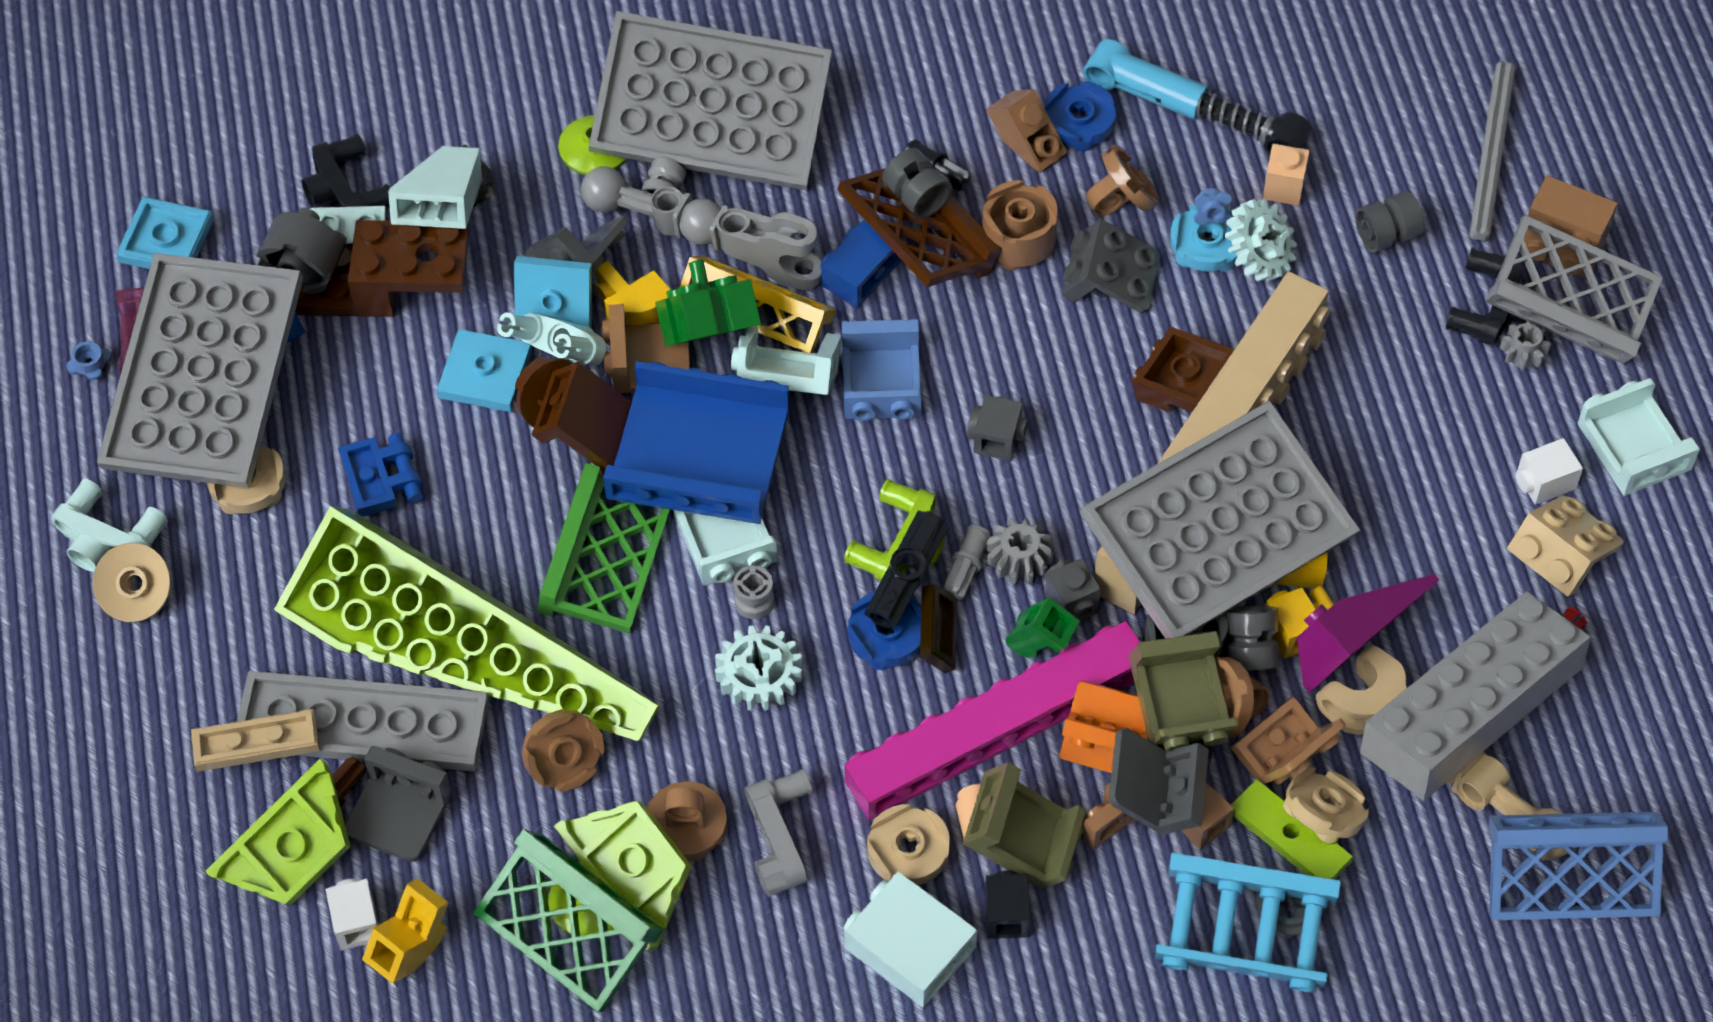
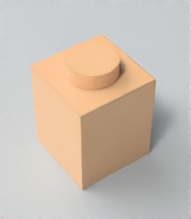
[1263,144,1309,206]

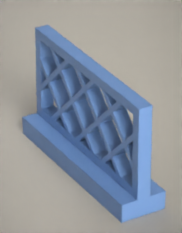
[1489,812,1668,920]

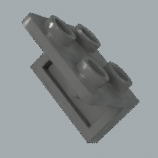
[523,215,629,272]
[1062,218,1160,313]
[1109,728,1209,835]
[345,745,452,862]

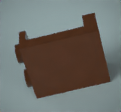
[532,362,632,475]

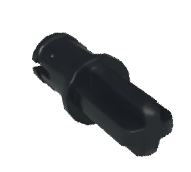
[905,139,971,191]

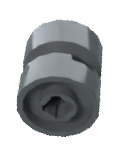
[882,148,952,219]
[1355,191,1425,253]
[1226,605,1280,670]

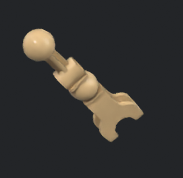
[1316,645,1572,860]

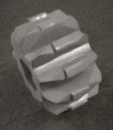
[987,516,1053,585]

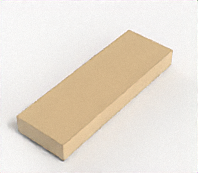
[191,709,320,772]

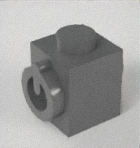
[967,395,1028,461]
[1044,558,1101,621]

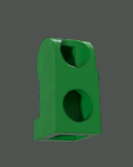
[1005,597,1080,658]

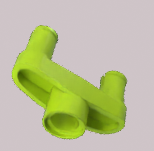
[844,479,945,582]

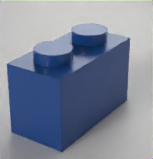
[820,220,903,309]

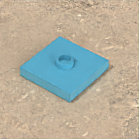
[116,197,214,269]
[514,256,592,329]
[436,329,532,412]

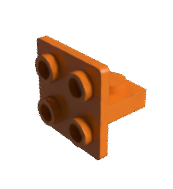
[1059,680,1148,773]

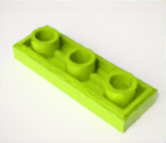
[1231,779,1353,880]

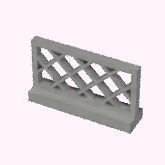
[1485,215,1663,364]

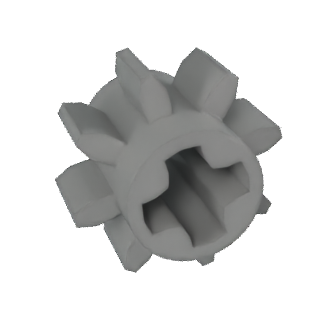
[1500,321,1551,371]

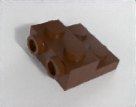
[1132,326,1235,412]

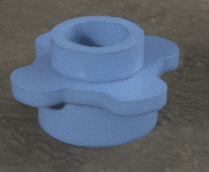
[1194,188,1232,225]
[66,341,112,380]

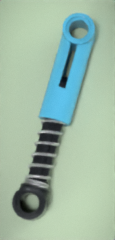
[1083,39,1313,156]

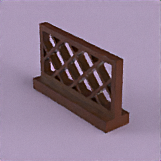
[837,168,1001,288]

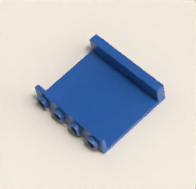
[603,361,790,524]

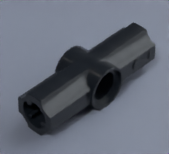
[865,510,948,630]

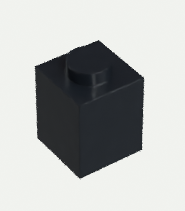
[985,870,1031,939]

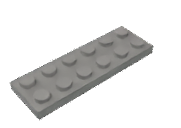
[237,671,489,772]

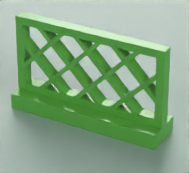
[537,463,670,634]

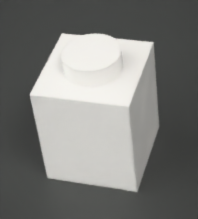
[1516,438,1583,505]
[326,879,379,951]

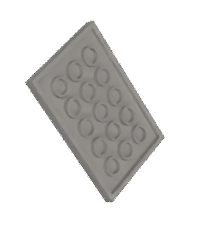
[589,11,832,191]
[97,253,304,488]
[1079,401,1360,639]

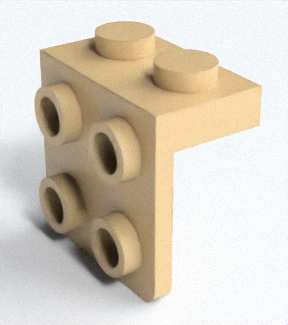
[1507,496,1624,597]

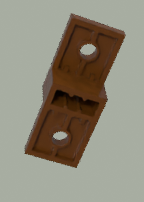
[295,220,470,317]

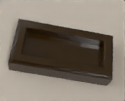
[920,583,958,673]

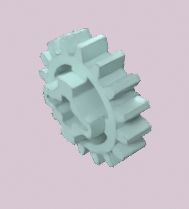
[1225,199,1297,281]
[715,625,802,711]

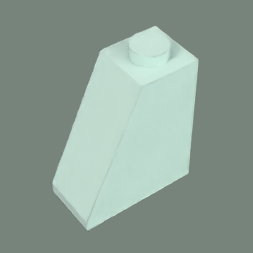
[388,146,482,229]

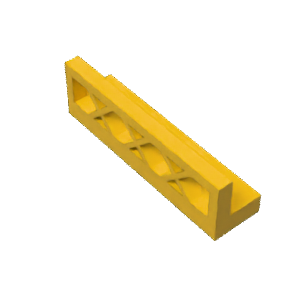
[680,255,836,353]

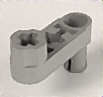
[744,769,812,897]

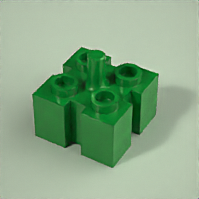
[655,260,761,347]

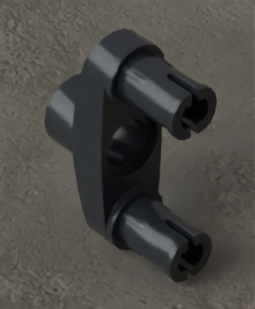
[301,134,390,209]
[1445,247,1526,346]

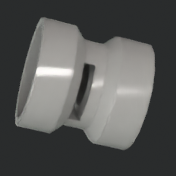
[641,158,686,194]
[733,565,774,620]

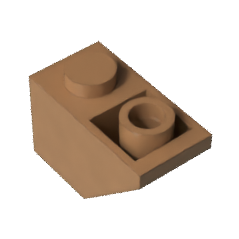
[986,89,1068,172]

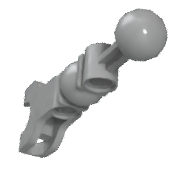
[580,167,822,291]

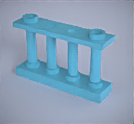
[1155,852,1341,992]

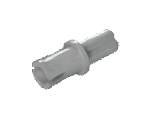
[943,525,991,599]

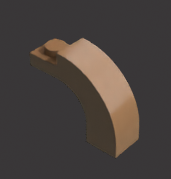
[1083,783,1234,851]

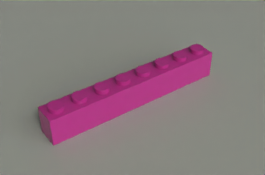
[844,621,1140,821]

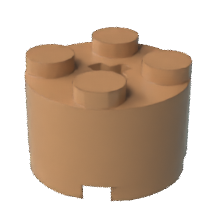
[982,180,1058,270]

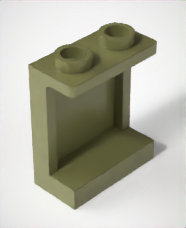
[1128,631,1239,752]
[963,762,1086,889]

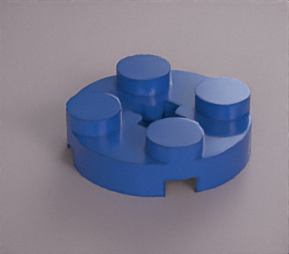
[1044,81,1116,152]
[848,591,921,670]

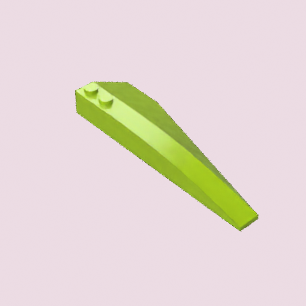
[274,506,660,741]

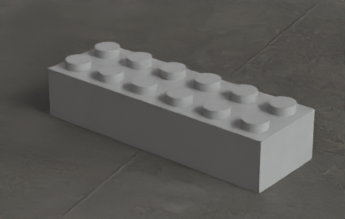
[1360,591,1591,801]

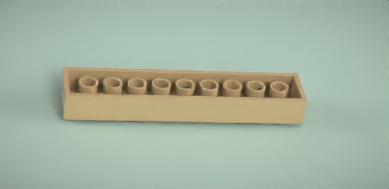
[1094,271,1330,615]

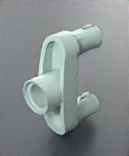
[497,313,606,366]
[51,479,168,572]

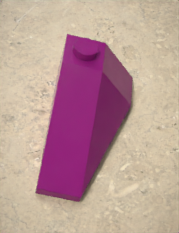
[1297,574,1439,693]

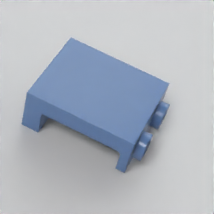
[842,319,921,421]

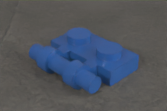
[338,433,423,517]

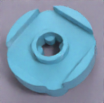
[1170,204,1237,272]

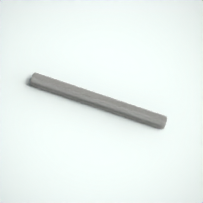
[1469,61,1515,242]

